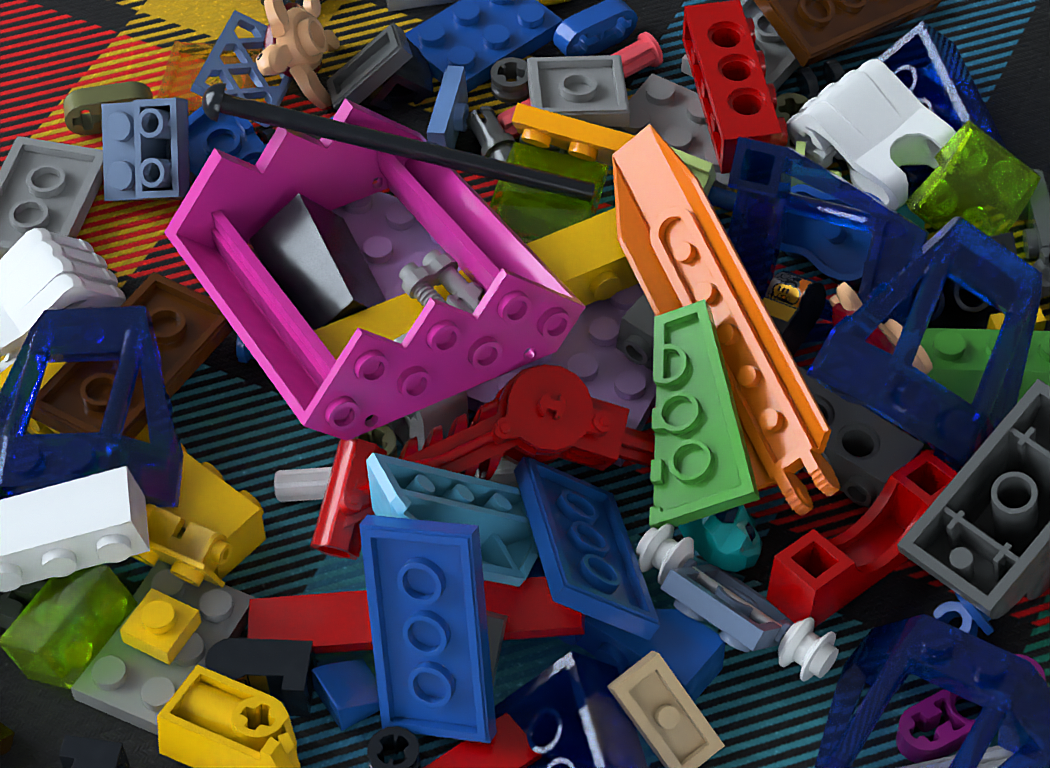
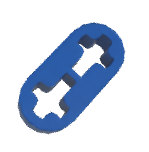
[553,0,638,56]

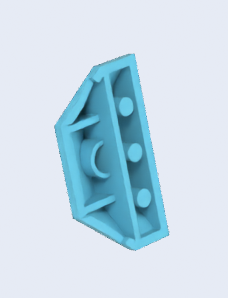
[366,452,539,587]

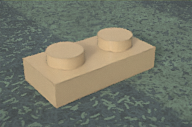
[607,651,725,768]

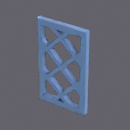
[190,10,293,128]

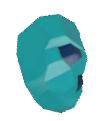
[678,505,762,572]

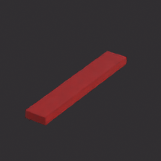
[247,576,585,654]

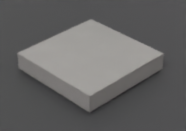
[527,55,630,127]

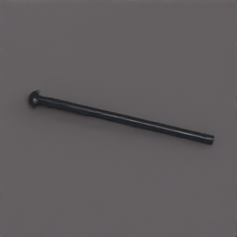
[202,83,595,202]

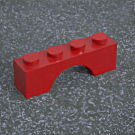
[766,449,958,628]

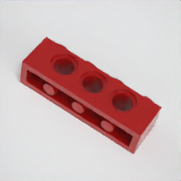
[682,0,788,174]

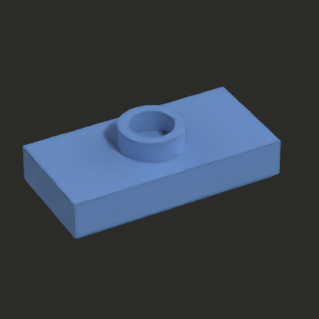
[427,65,469,149]

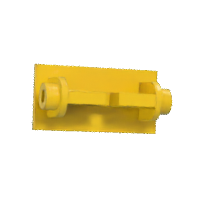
[131,503,233,588]

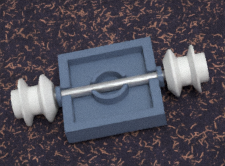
[636,523,839,682]

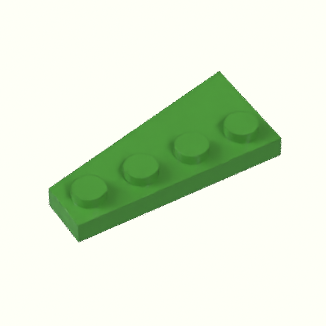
[649,299,760,529]

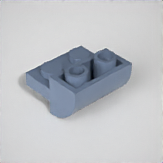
[101,97,190,202]

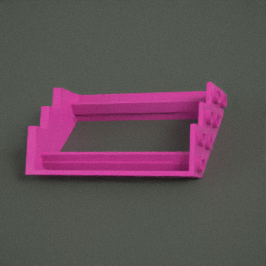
[164,99,586,441]

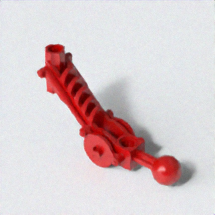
[310,364,655,560]

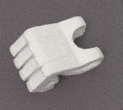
[786,59,963,213]
[0,228,126,373]

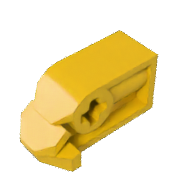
[157,664,301,768]

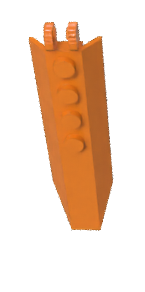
[612,124,841,516]

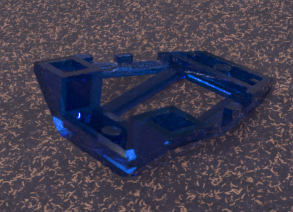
[727,137,929,343]
[806,217,1043,469]
[0,306,184,507]
[814,614,1050,768]

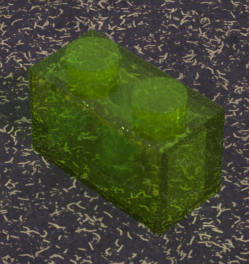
[0,564,138,689]

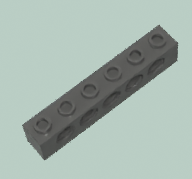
[616,293,924,508]

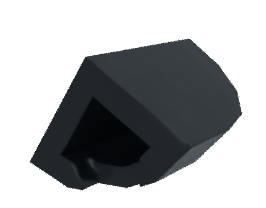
[368,37,434,109]

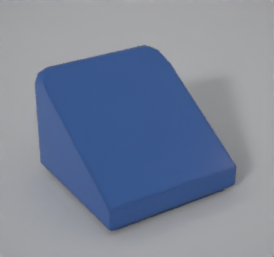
[311,658,380,731]

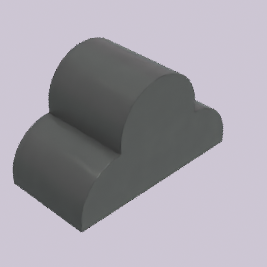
[897,379,1050,619]

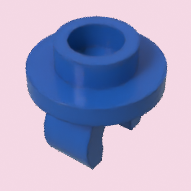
[933,592,995,648]

